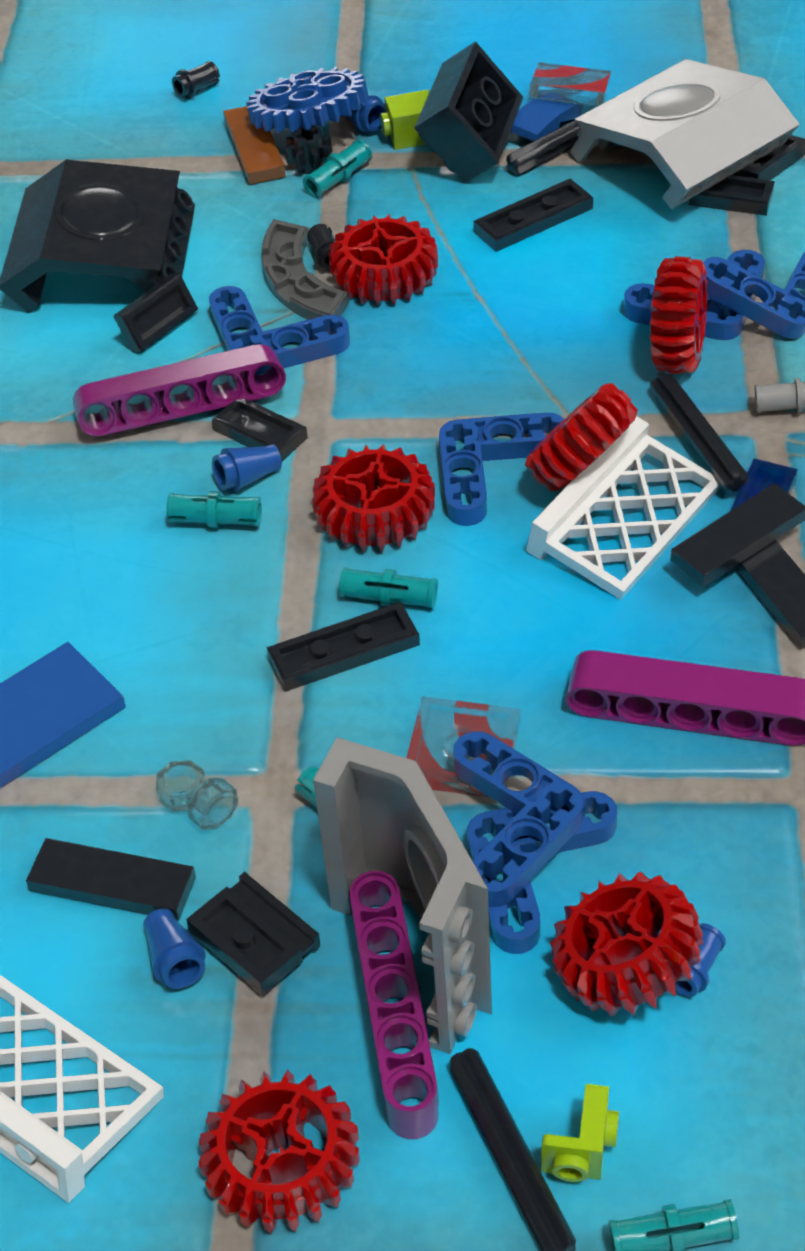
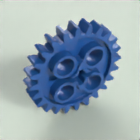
[246,67,369,133]

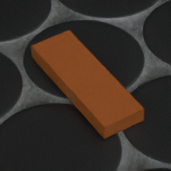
[223,106,286,184]

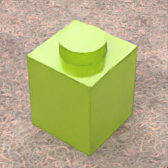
[380,90,429,150]

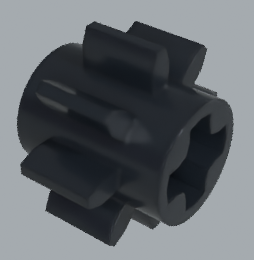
[285,126,332,174]

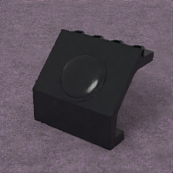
[0,159,195,313]

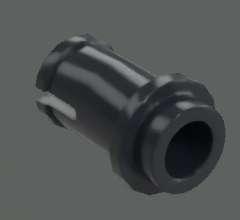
[172,61,220,98]
[307,223,336,270]

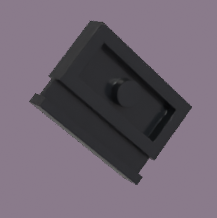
[186,872,321,996]

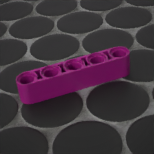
[73,344,286,436]
[565,650,805,746]
[350,871,439,1139]

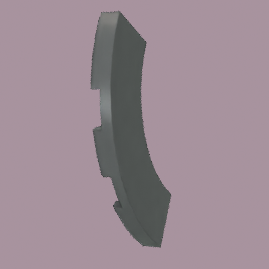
[262,219,349,320]

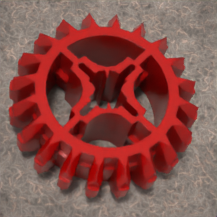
[329,214,438,306]
[650,256,708,374]
[525,383,638,492]
[312,444,435,553]
[550,871,704,1017]
[198,1069,360,1234]

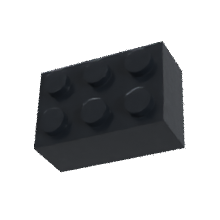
[414,41,523,183]

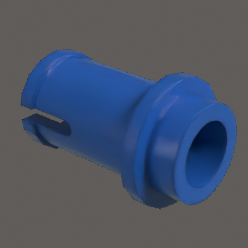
[675,923,726,997]

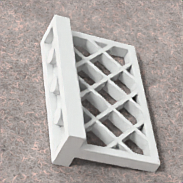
[526,416,721,600]
[0,975,164,1203]

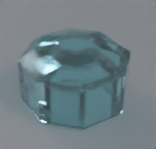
[156,760,206,812]
[186,778,239,830]

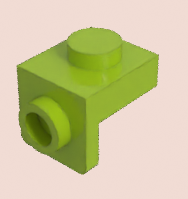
[541,1084,620,1182]

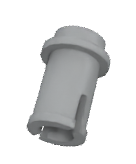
[755,378,805,413]

